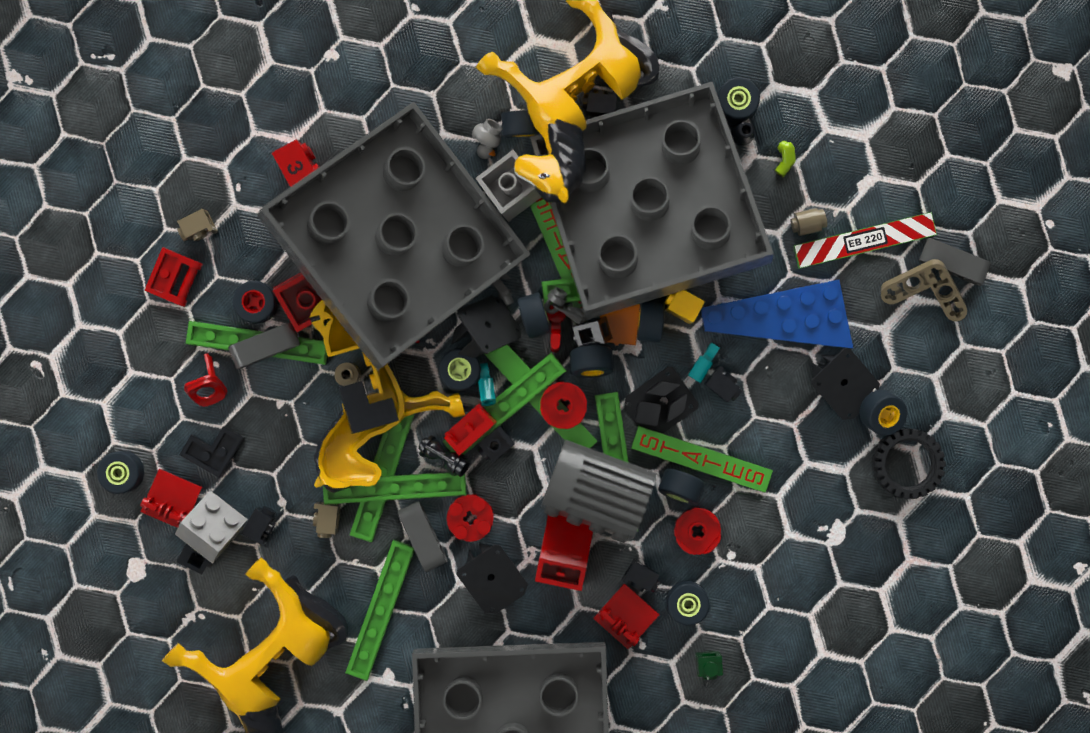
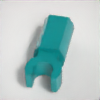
[688,343,719,383]
[478,363,496,406]

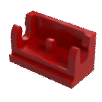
[444,403,497,456]

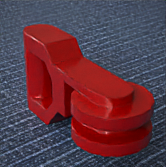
[547,305,566,353]

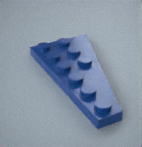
[700,280,854,349]

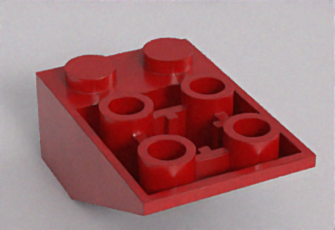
[535,515,593,591]

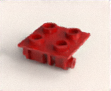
[140,469,202,528]
[593,583,660,650]

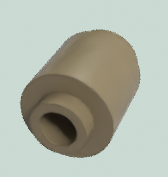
[790,208,827,236]
[334,363,361,386]

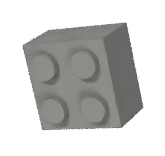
[475,150,541,222]
[175,490,248,564]

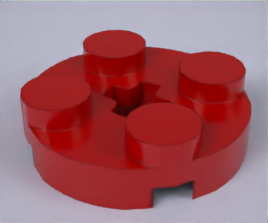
[540,382,587,429]
[447,494,494,542]
[673,507,721,555]

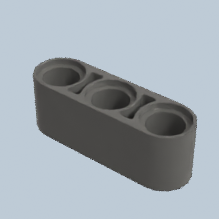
[919,238,992,286]
[228,322,301,369]
[397,501,448,572]

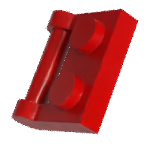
[144,247,203,307]

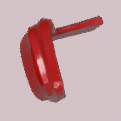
[184,354,227,407]

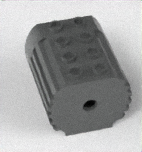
[540,440,657,543]

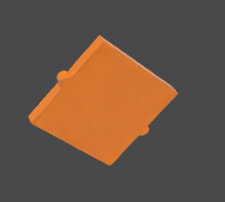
[600,304,640,346]

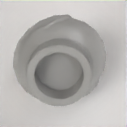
[472,119,502,159]

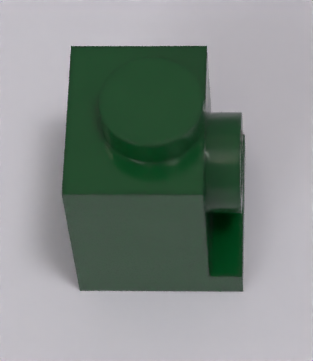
[695,651,723,680]

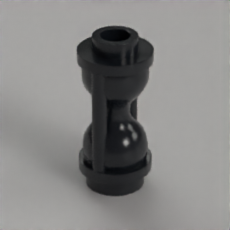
[418,435,470,477]

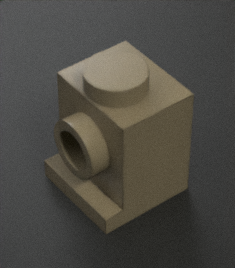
[177,209,218,241]
[313,502,341,538]

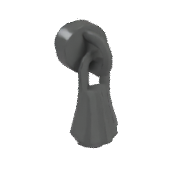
[544,287,586,325]

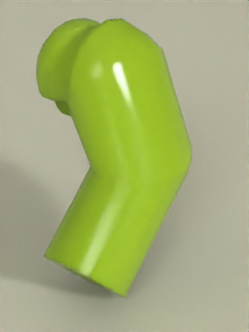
[774,141,796,177]

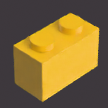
[664,290,705,324]

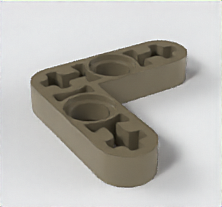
[880,259,967,321]

